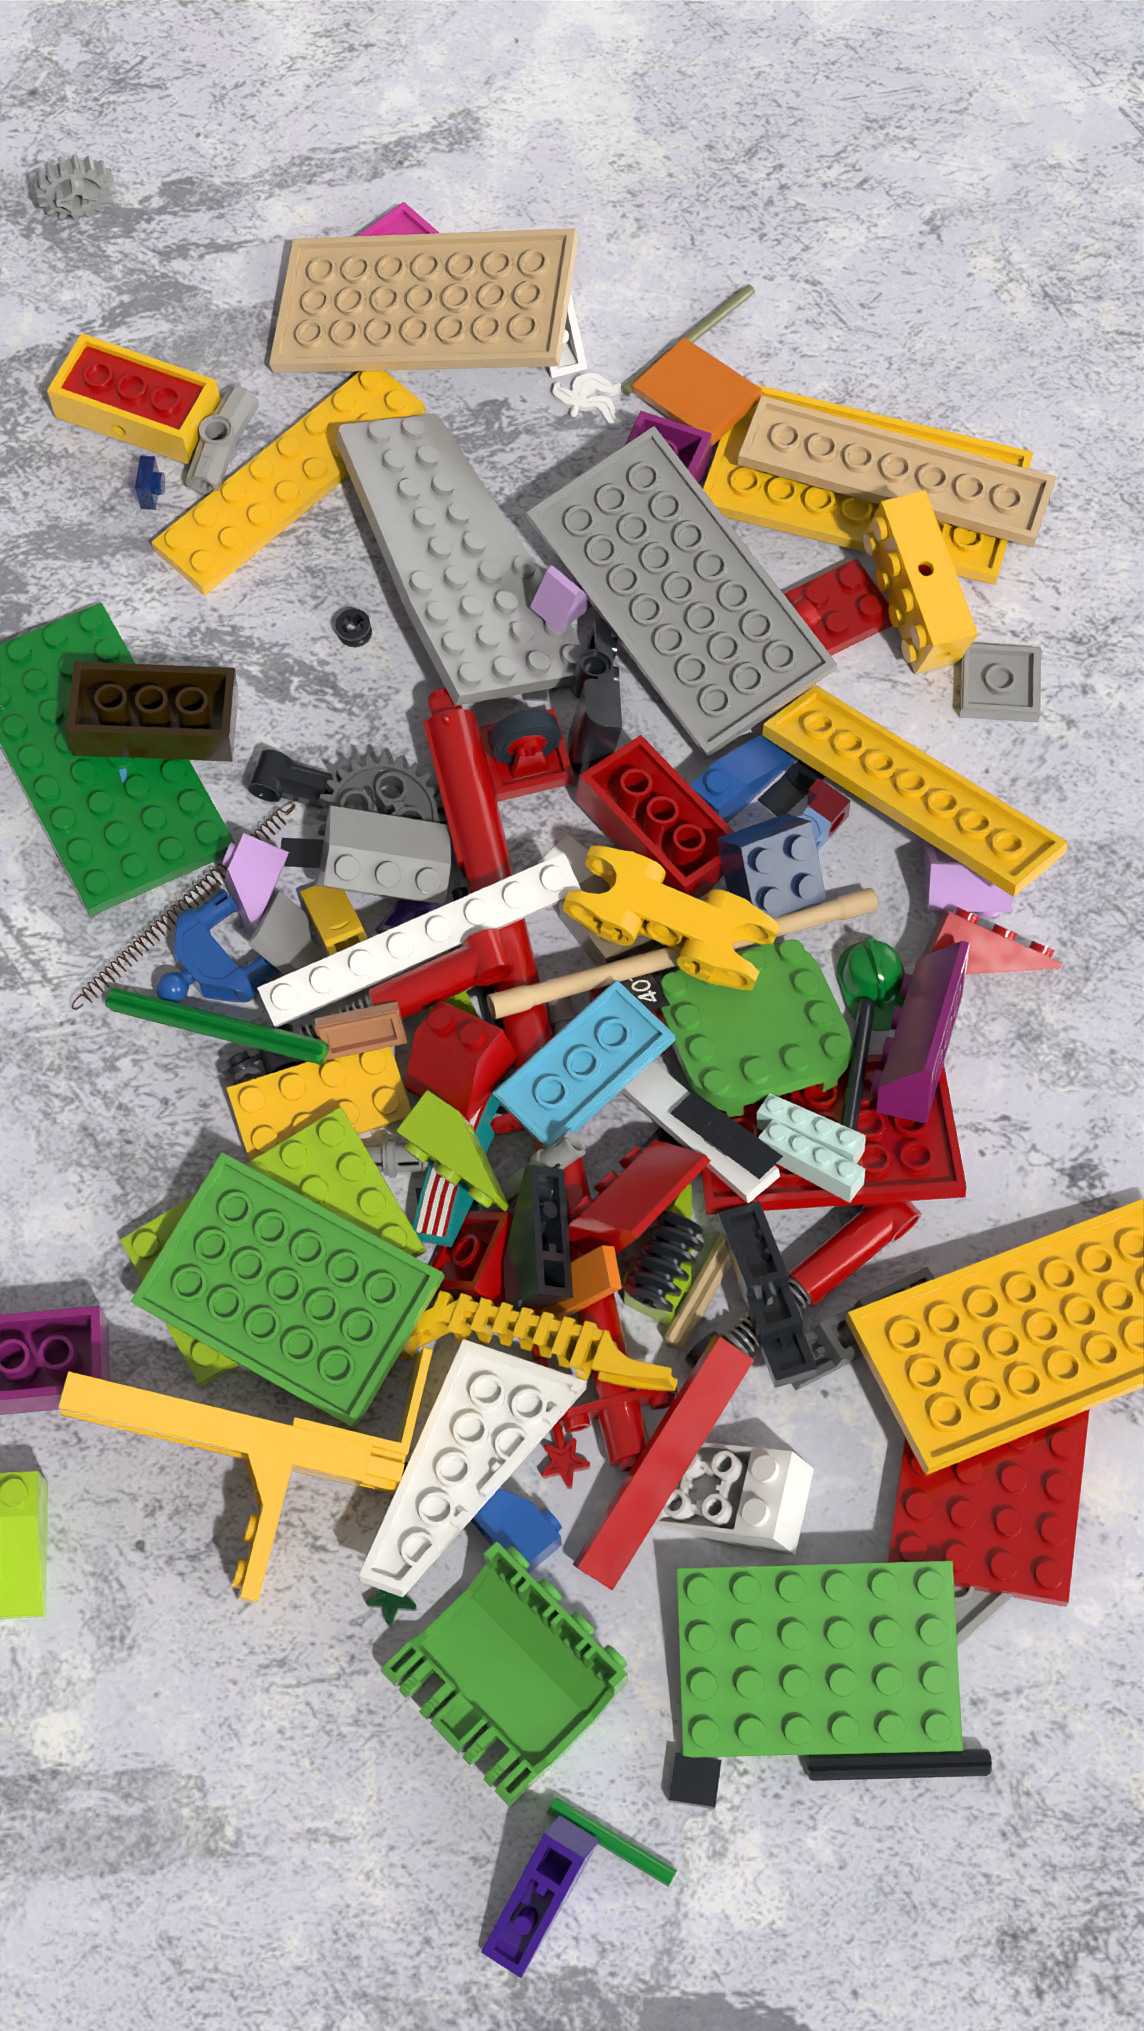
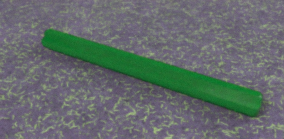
[105,988,329,1065]

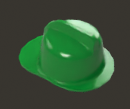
[837,936,906,1031]

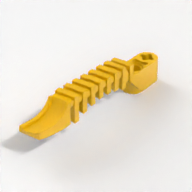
[398,1291,678,1391]

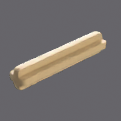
[664,1233,732,1350]

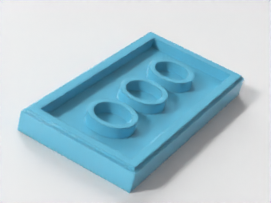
[493,979,676,1149]

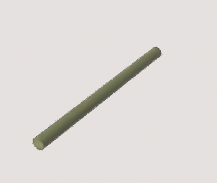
[621,284,755,396]

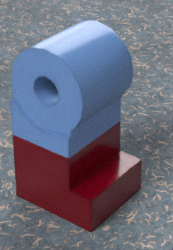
[797,778,851,852]

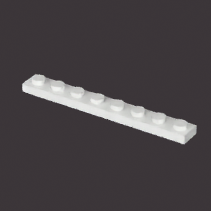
[257,853,582,1028]

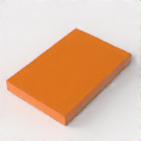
[631,337,764,447]

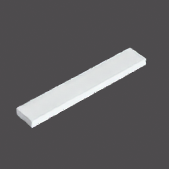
[621,1061,780,1203]

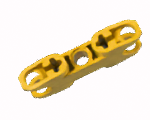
[562,845,780,991]

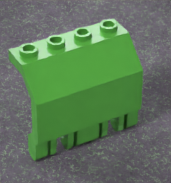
[381,1541,628,1806]

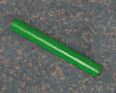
[547,1797,678,1887]

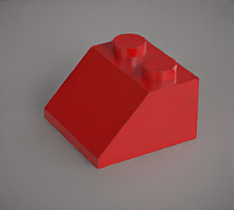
[404,1000,517,1122]
[431,1211,514,1307]

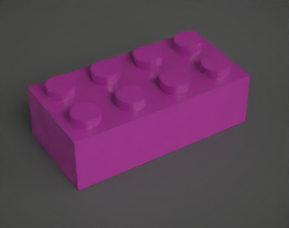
[0,1306,110,1415]

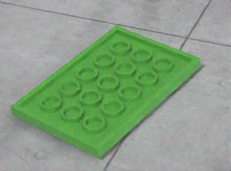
[130,1152,445,1430]
[677,1561,963,1758]

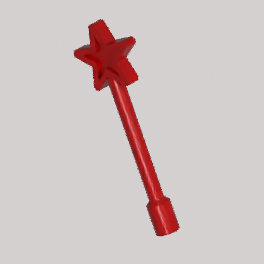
[531,1344,590,1489]

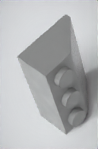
[317,805,451,905]

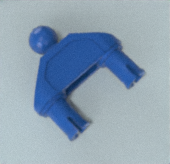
[156,889,280,1003]

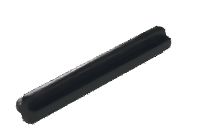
[807,1749,992,1781]

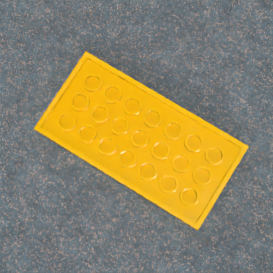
[703,384,1034,585]
[845,1199,1144,1476]

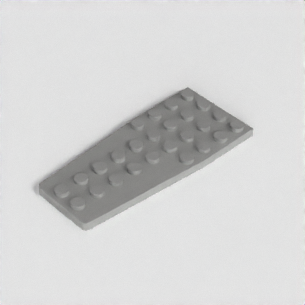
[335,414,585,706]

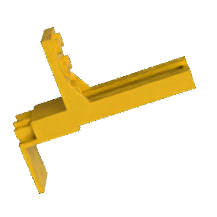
[58,1346,433,1603]

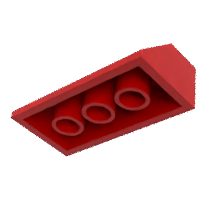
[576,735,734,899]

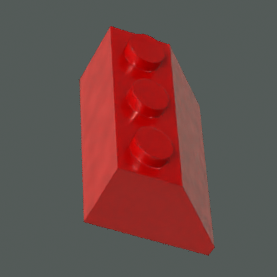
[568,1140,711,1255]

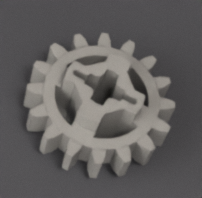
[34,154,116,220]

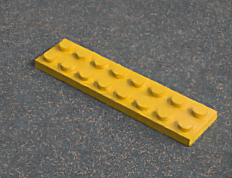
[151,370,425,596]
[762,685,1068,897]

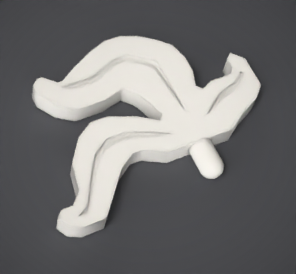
[552,373,622,428]

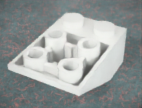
[654,1442,814,1555]

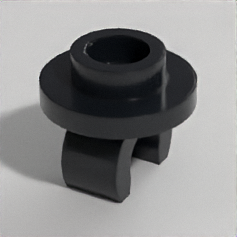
[221,1050,264,1086]

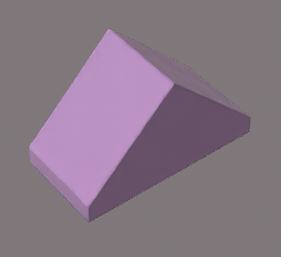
[530,565,592,632]

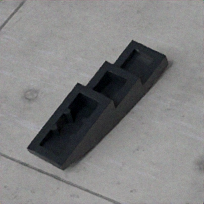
[718,1201,818,1388]

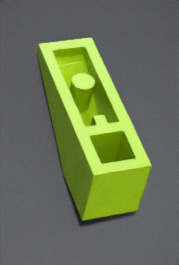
[0,1471,48,1619]

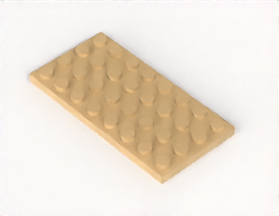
[269,228,579,373]

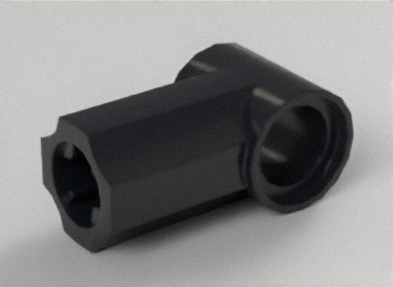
[247,749,333,809]

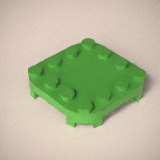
[659,939,852,1117]

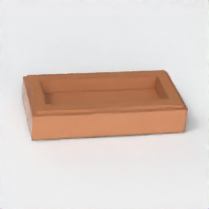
[315,1001,407,1060]

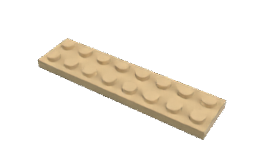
[738,395,1056,547]

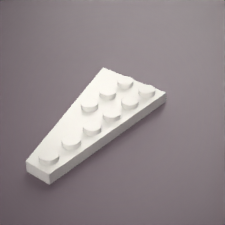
[359,1339,587,1597]

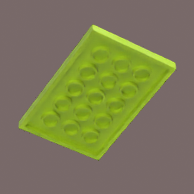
[120,1107,427,1387]

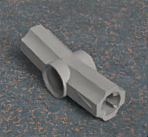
[186,385,259,496]

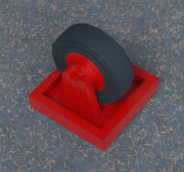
[479,708,575,802]

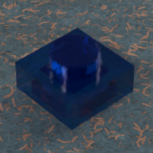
[135,456,165,510]

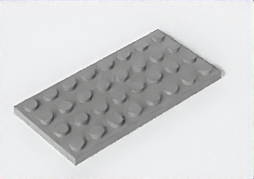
[526,426,837,758]

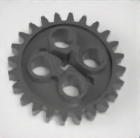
[316,753,448,836]

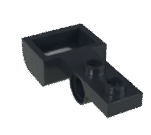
[568,619,622,775]

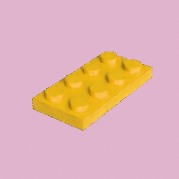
[227,1047,412,1161]

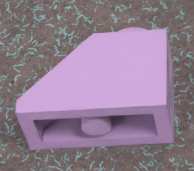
[222,833,289,934]

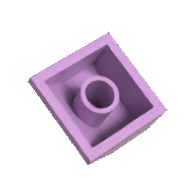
[923,839,1012,917]

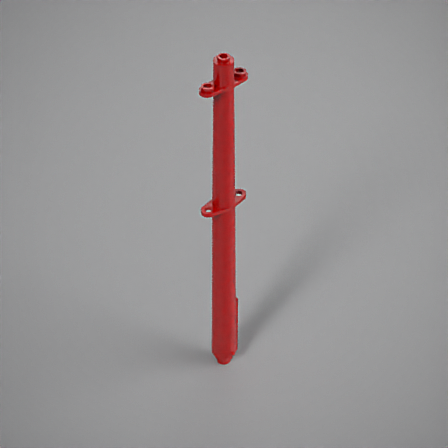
[423,688,678,1472]

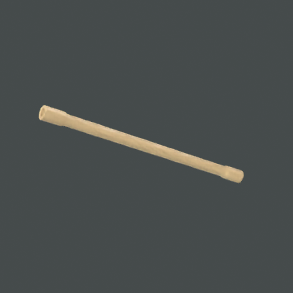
[487,888,879,1019]

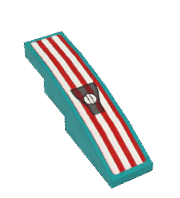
[413,1081,502,1247]

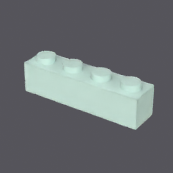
[757,1093,866,1164]
[758,1120,865,1203]

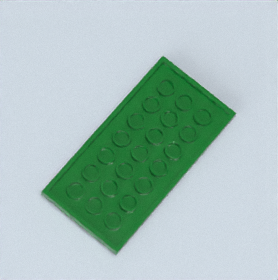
[0,602,236,917]

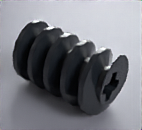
[624,1211,704,1312]

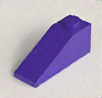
[481,1815,600,1978]

